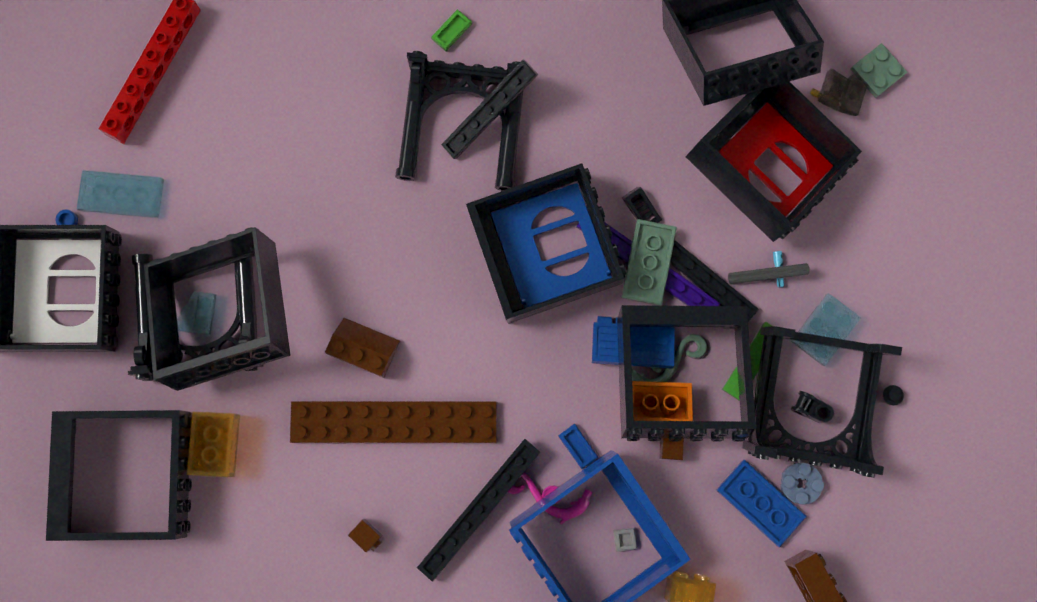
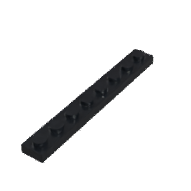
[417,439,541,582]

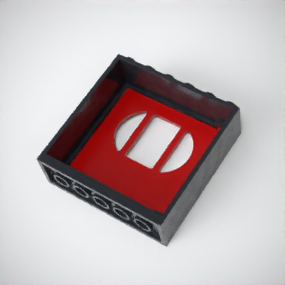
[685,82,862,242]

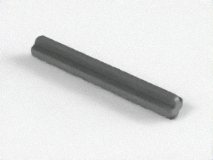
[728,263,810,284]

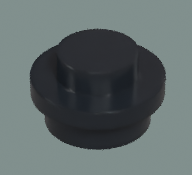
[883,385,904,406]

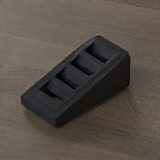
[622,187,662,223]

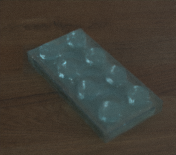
[76,170,164,218]

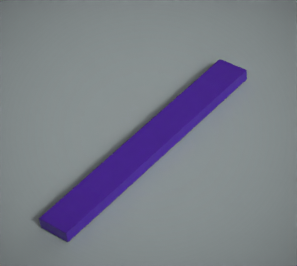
[576,211,720,306]

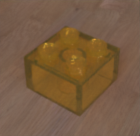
[664,570,716,602]

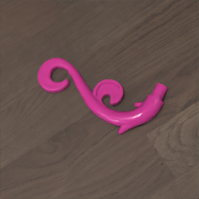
[508,472,593,524]

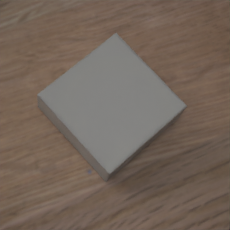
[613,528,637,551]

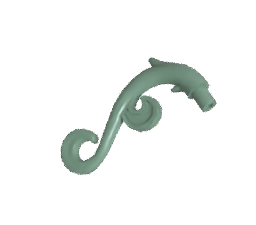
[632,334,707,382]

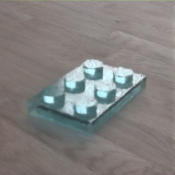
[791,293,861,366]

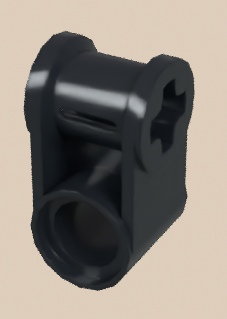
[791,391,834,423]

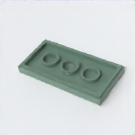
[621,219,677,306]

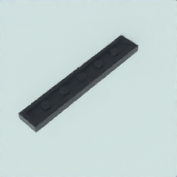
[441,59,538,159]
[670,240,759,322]

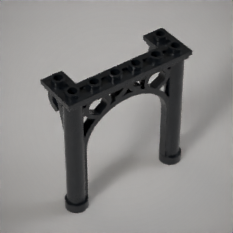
[395,51,523,191]
[128,254,263,381]

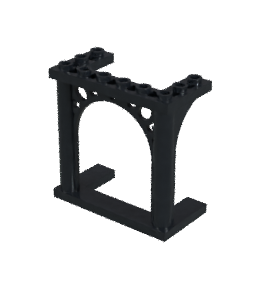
[742,326,902,478]

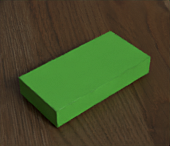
[431,9,472,51]

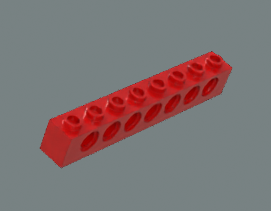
[98,0,201,144]

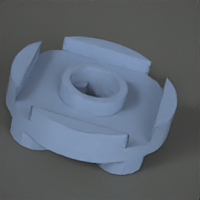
[780,463,824,504]

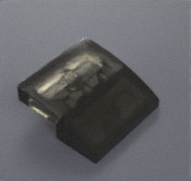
[817,68,868,116]

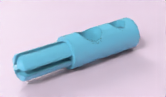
[773,251,784,288]

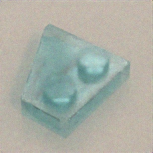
[177,292,216,335]

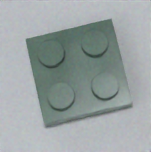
[850,43,907,98]

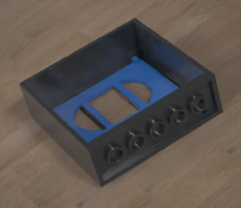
[466,163,626,324]

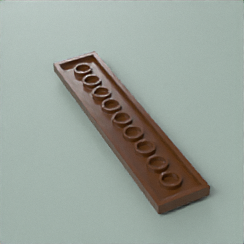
[290,401,497,443]

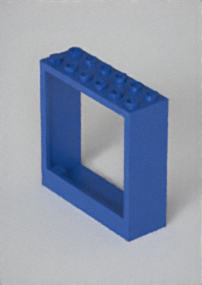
[509,450,691,602]

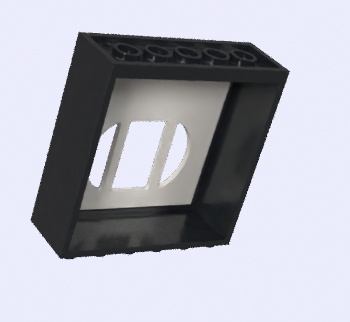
[0,225,122,352]

